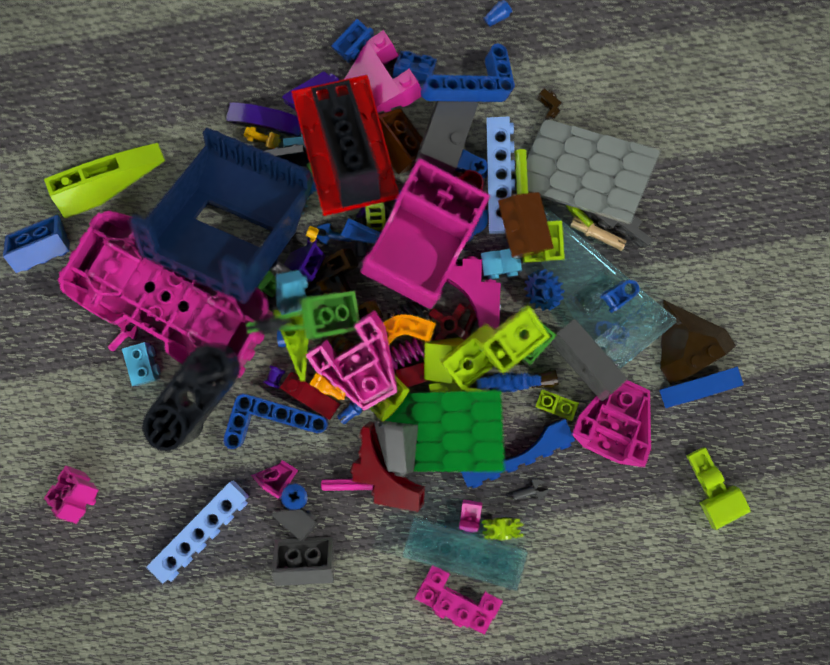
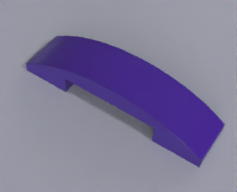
[226,102,301,137]

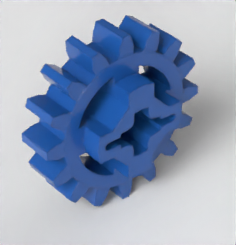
[524,269,565,311]

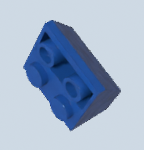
[392,51,437,88]

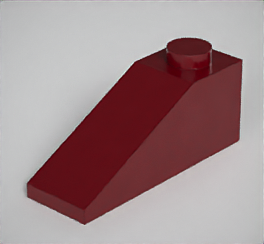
[280,372,341,420]

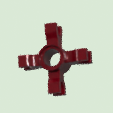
[429,304,471,341]

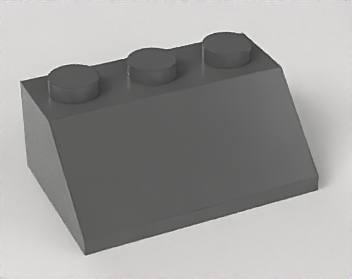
[272,536,334,586]

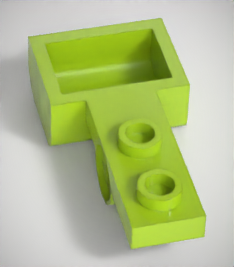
[686,447,751,530]

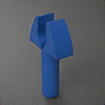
[317,223,351,245]

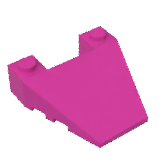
[344,30,422,113]
[306,310,398,411]

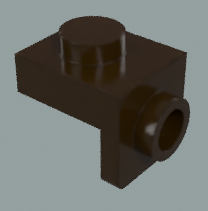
[537,88,562,120]

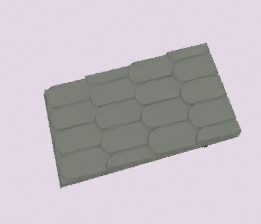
[515,119,661,224]

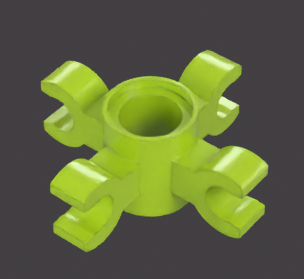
[482,517,524,540]

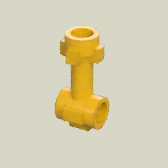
[244,126,281,149]

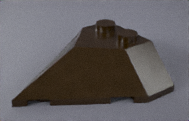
[660,300,736,385]

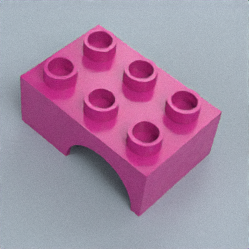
[361,159,490,310]

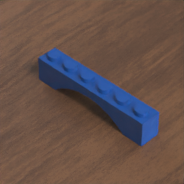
[461,419,575,488]

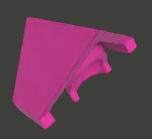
[251,460,298,499]

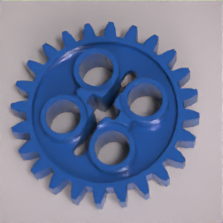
[477,372,541,392]

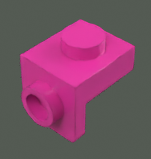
[459,499,482,533]

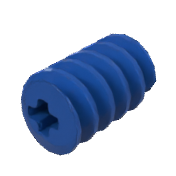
[281,484,308,510]

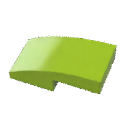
[535,389,579,421]

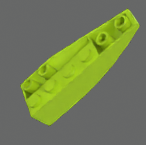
[44,143,165,219]

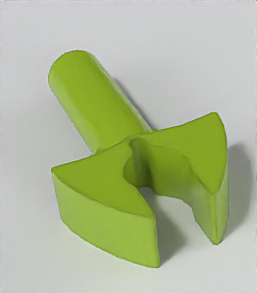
[566,205,593,227]

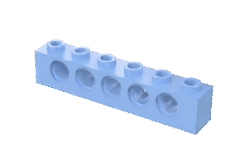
[487,116,515,234]
[147,480,250,584]

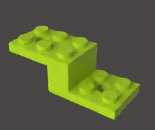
[440,305,550,391]

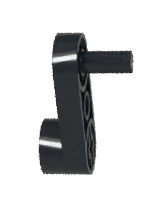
[142,343,240,452]

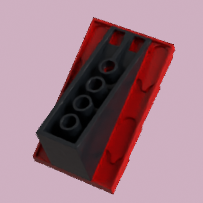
[291,75,399,216]

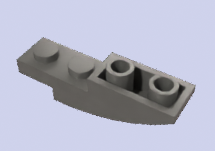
[582,210,653,248]

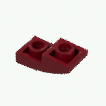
[394,361,429,387]

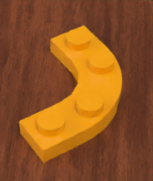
[383,315,436,346]

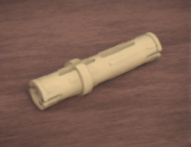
[569,216,627,251]

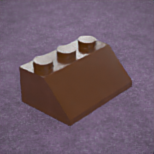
[378,108,423,175]
[498,192,554,259]

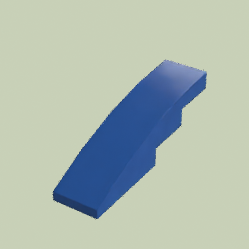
[660,366,744,408]

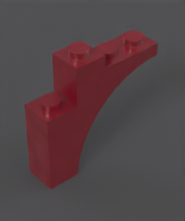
[351,421,425,512]

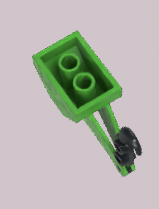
[246,291,359,339]

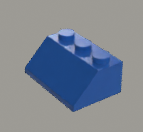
[3,214,70,273]

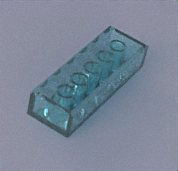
[403,515,528,591]

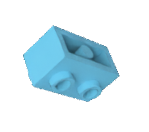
[122,342,161,386]

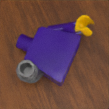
[270,225,326,282]

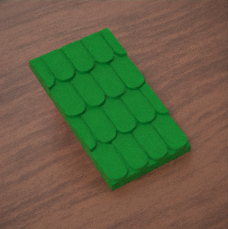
[385,390,505,472]

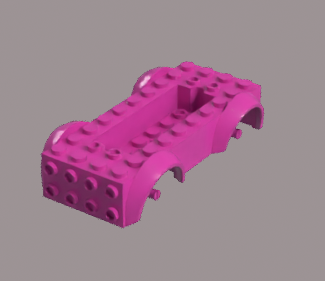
[57,211,274,378]

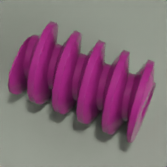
[390,337,424,370]

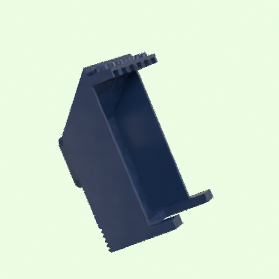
[129,127,314,303]

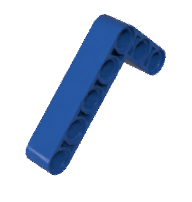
[420,43,515,102]
[223,394,328,449]

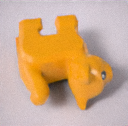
[310,372,346,400]

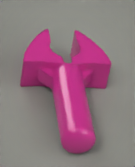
[108,320,139,351]

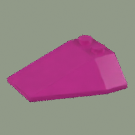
[572,380,651,467]

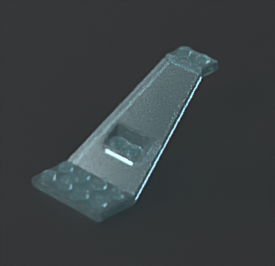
[541,207,676,369]

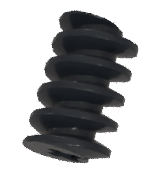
[387,299,430,319]

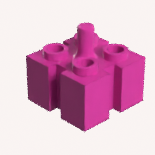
[44,465,99,524]

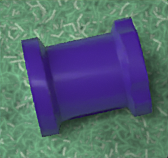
[263,365,286,389]

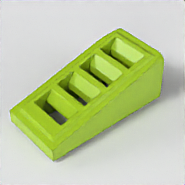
[365,202,386,231]

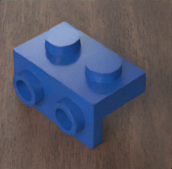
[332,19,374,63]

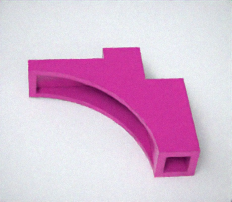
[446,256,501,330]

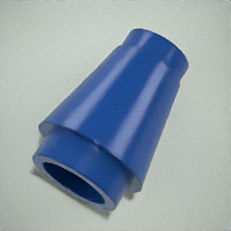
[484,0,512,27]

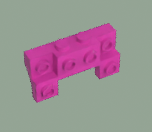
[415,564,503,635]

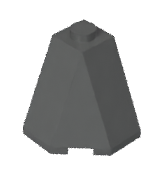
[374,421,418,476]

